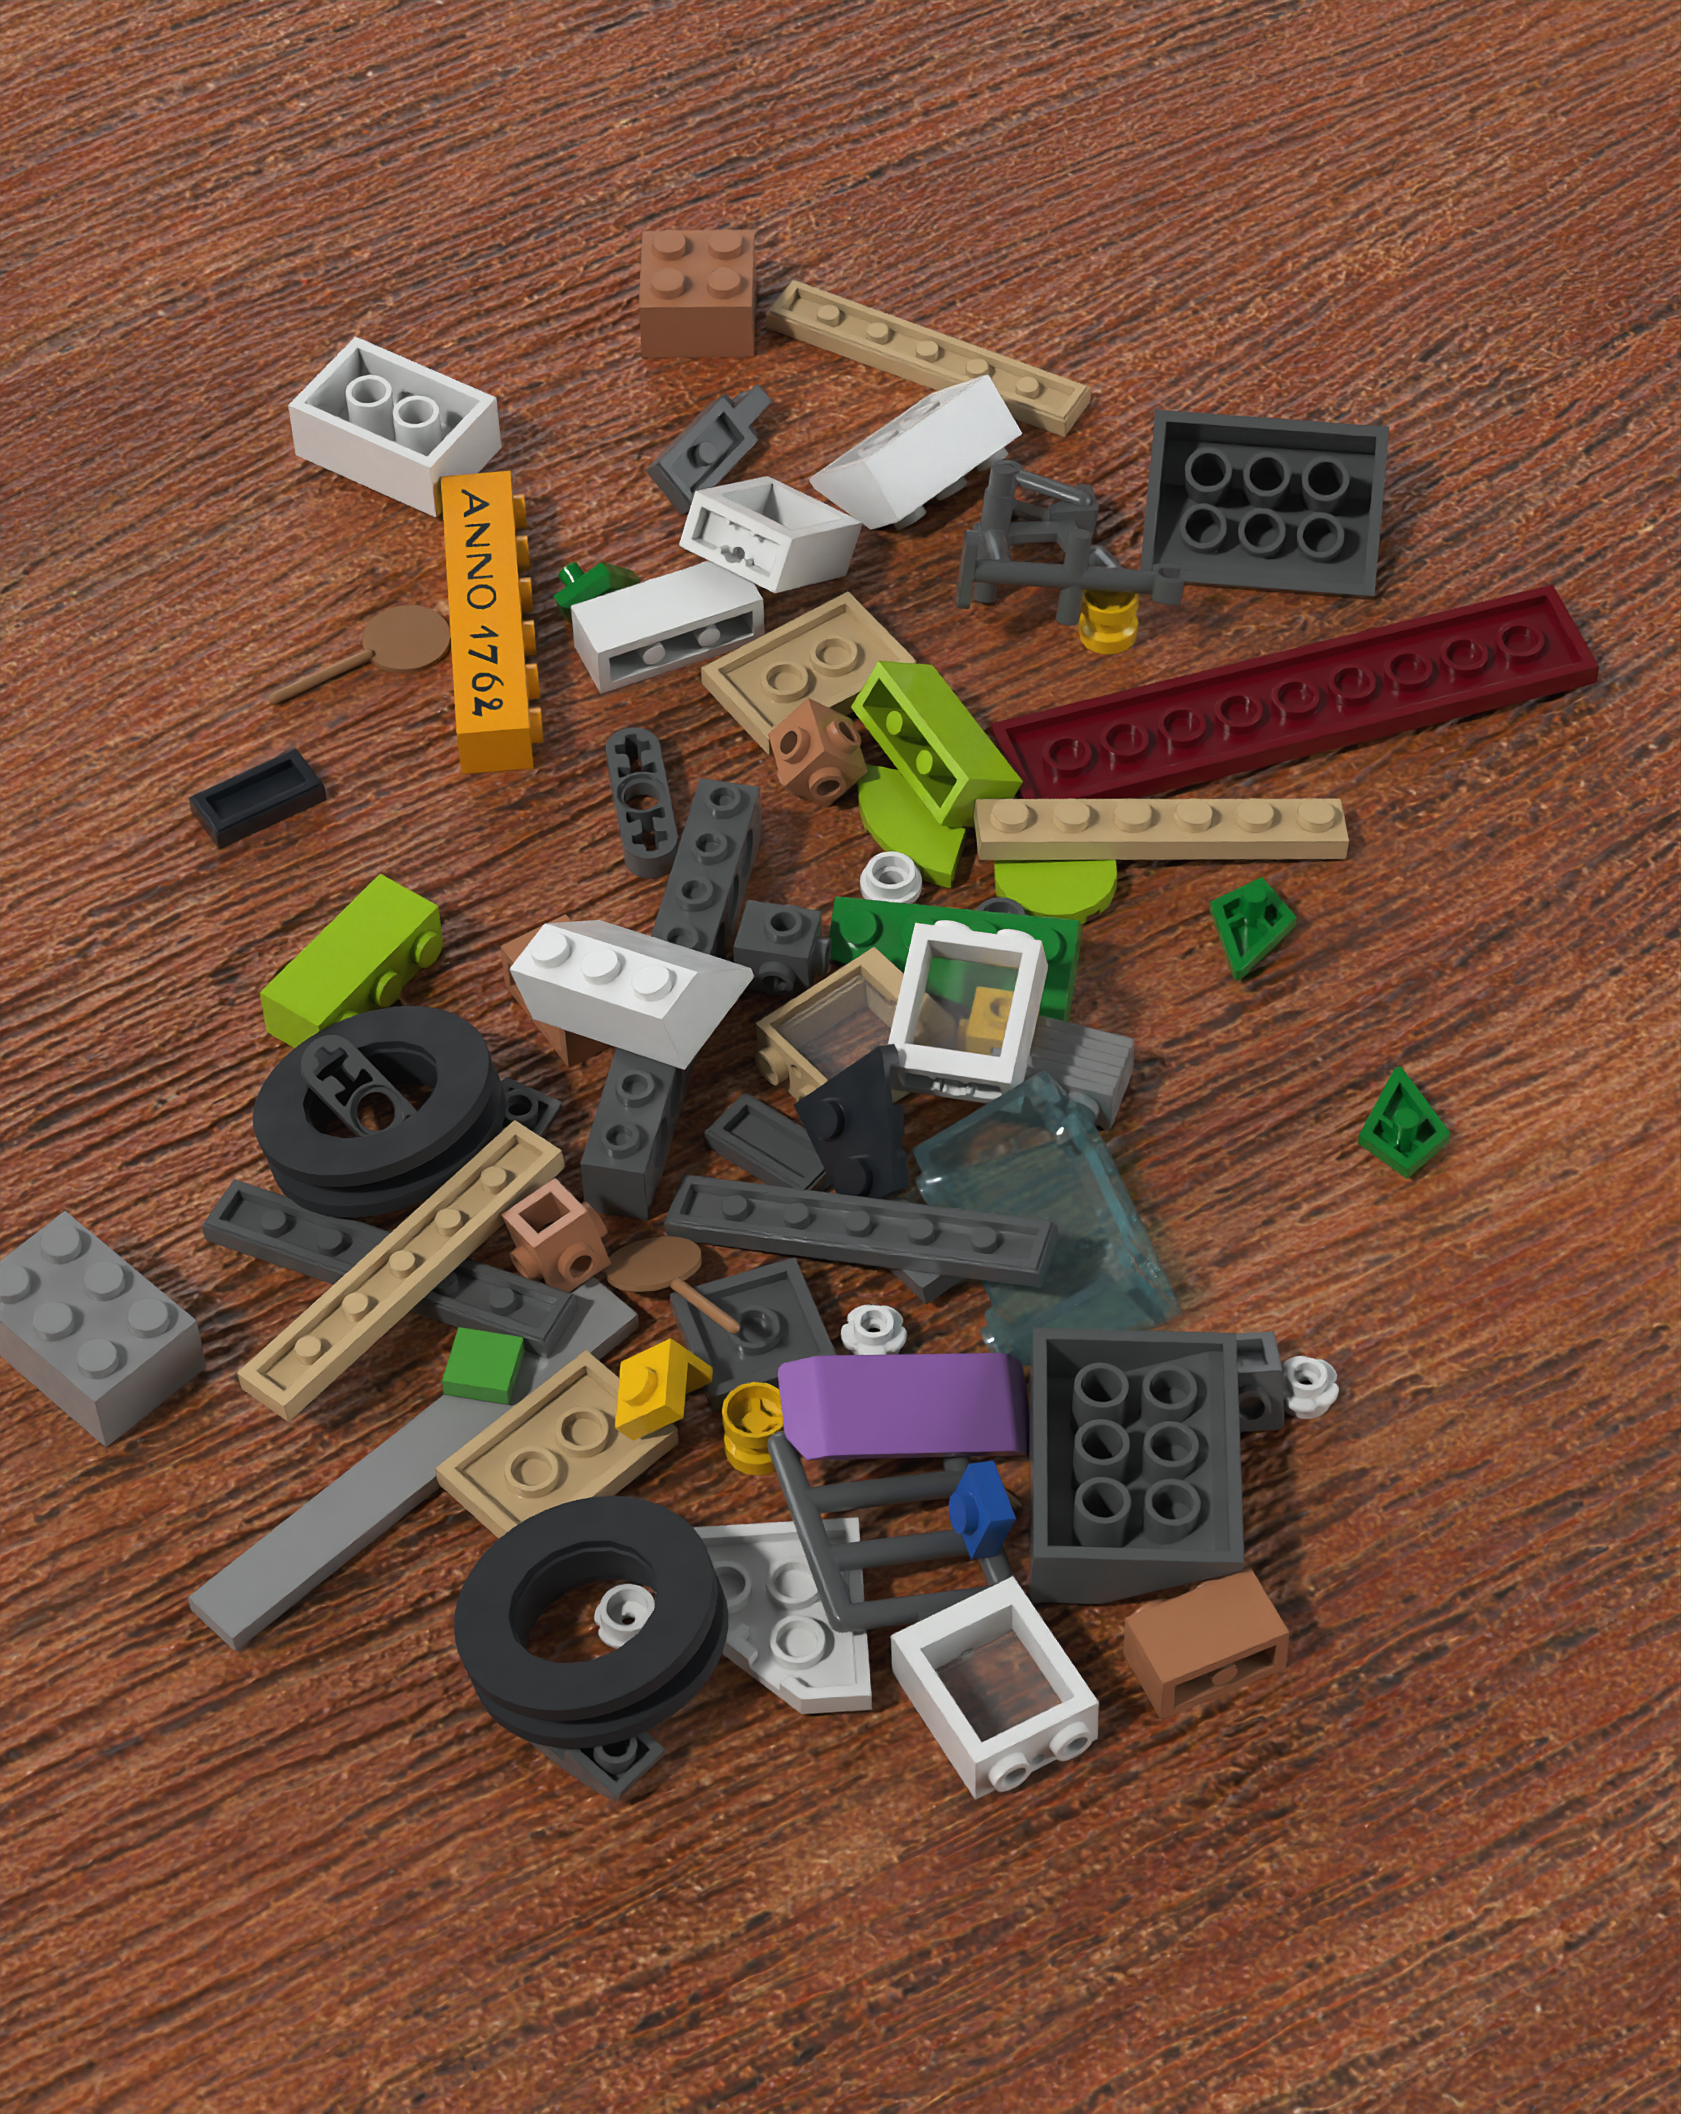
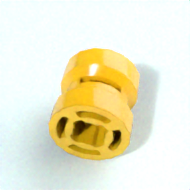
[1079,590,1139,655]
[722,1382,784,1476]

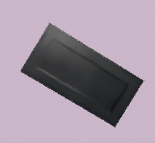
[189,748,327,850]

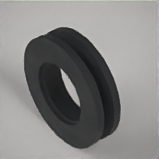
[253,1006,506,1218]
[454,1496,728,1749]

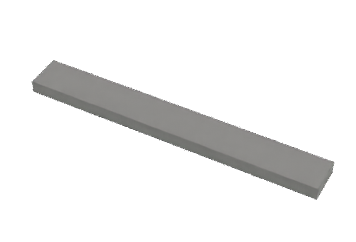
[188,1277,639,1651]

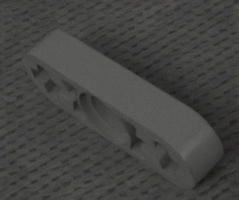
[606,727,678,879]
[301,1035,418,1137]

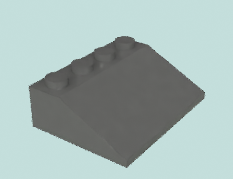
[1140,409,1389,599]
[1029,1327,1244,1604]

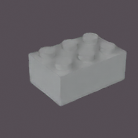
[0,1211,207,1448]

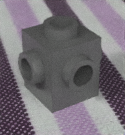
[733,900,832,997]

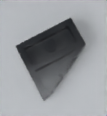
[794,1044,909,1200]

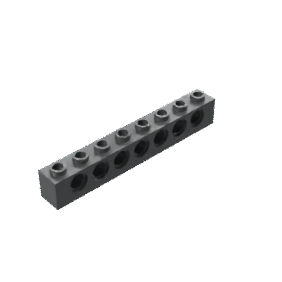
[580,778,763,1221]

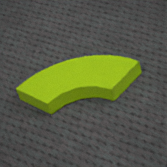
[858,764,966,888]

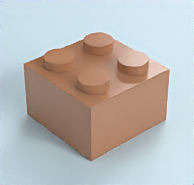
[639,229,756,358]

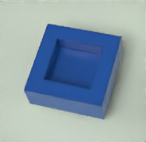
[949,1461,1016,1559]

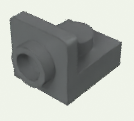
[1236,1331,1284,1432]

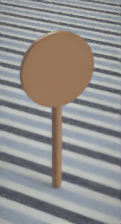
[268,605,451,704]
[604,1236,740,1334]

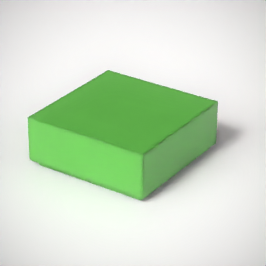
[442,1327,525,1405]

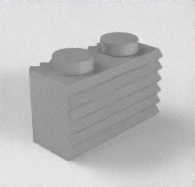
[993,1015,1135,1130]

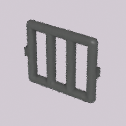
[767,1431,1015,1633]

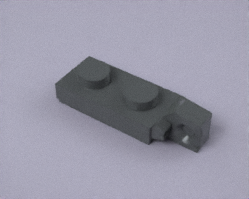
[645,384,772,514]

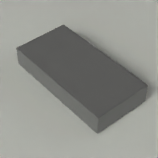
[704,1092,831,1192]

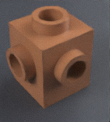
[768,698,868,808]
[501,1178,612,1292]

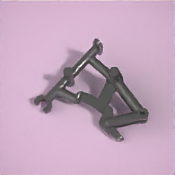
[956,460,1184,626]

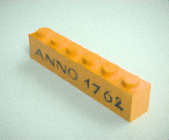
[441,471,544,774]

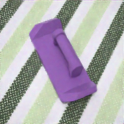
[778,1353,1029,1460]

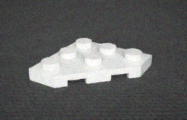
[655,1517,872,1714]

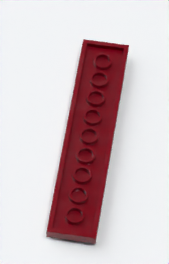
[990,584,1599,799]

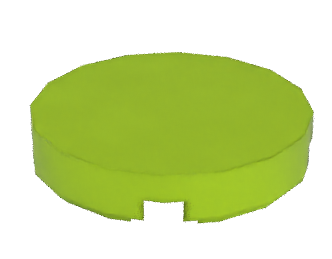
[994,860,1117,924]

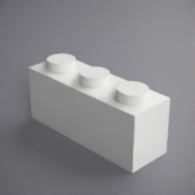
[571,561,765,694]

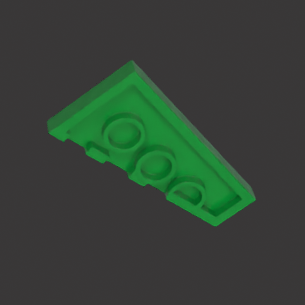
[828,896,1083,1022]

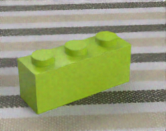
[851,661,1023,827]
[260,874,444,1048]

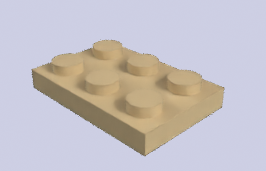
[701,591,917,756]
[435,1350,679,1538]

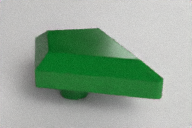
[553,562,640,623]
[1209,877,1297,980]
[1358,1067,1451,1179]

